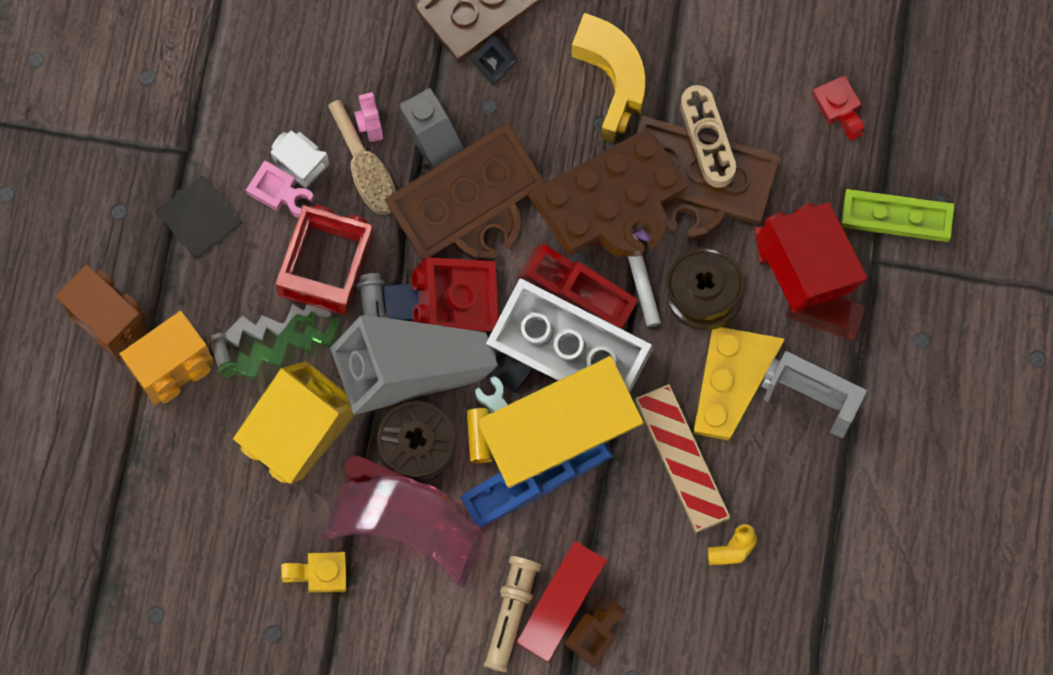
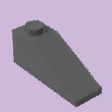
[399,88,464,169]

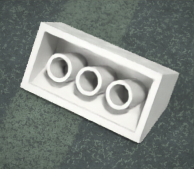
[486,278,653,393]

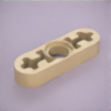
[680,85,736,188]

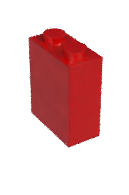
[756,202,867,313]

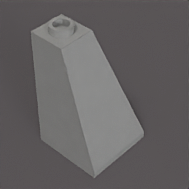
[330,315,498,415]

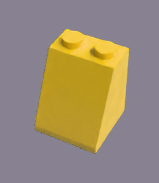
[233,361,356,484]

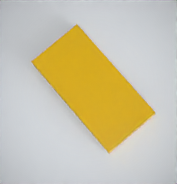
[476,356,644,489]

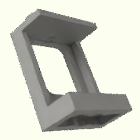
[761,351,867,439]

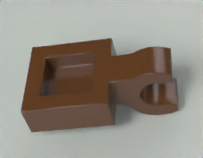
[564,596,625,668]

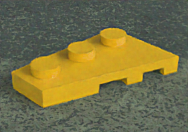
[693,327,785,441]

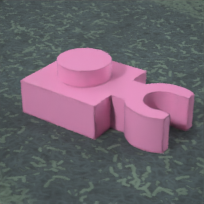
[354,92,383,143]
[246,160,315,218]

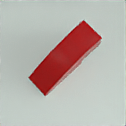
[518,243,638,329]
[516,541,607,663]

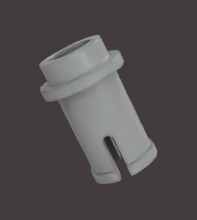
[356,273,386,317]

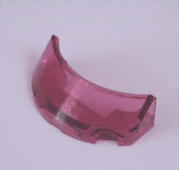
[323,475,483,588]

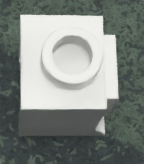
[271,130,330,189]

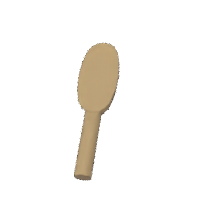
[328,100,396,215]

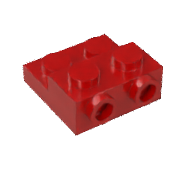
[411,257,498,335]

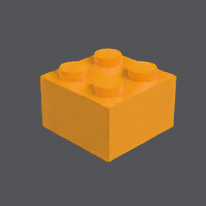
[119,310,215,405]

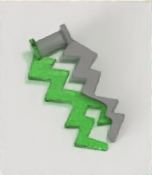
[207,304,338,379]

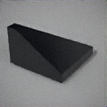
[470,35,518,86]
[491,352,536,393]

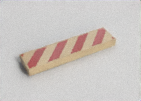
[635,384,730,534]

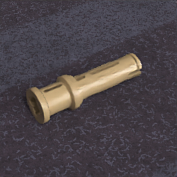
[483,556,542,673]

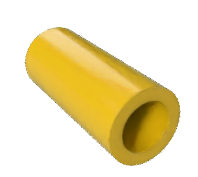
[467,408,492,463]

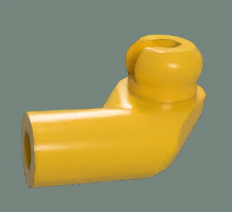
[707,524,757,566]

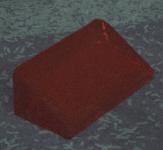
[785,297,866,341]

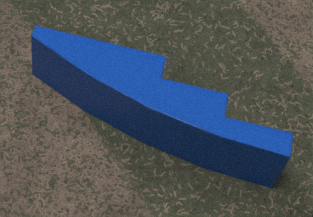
[460,442,614,529]

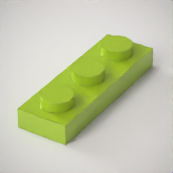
[841,189,954,242]

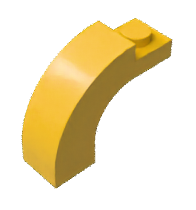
[571,13,645,143]

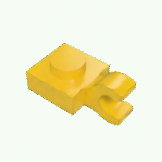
[281,552,346,593]

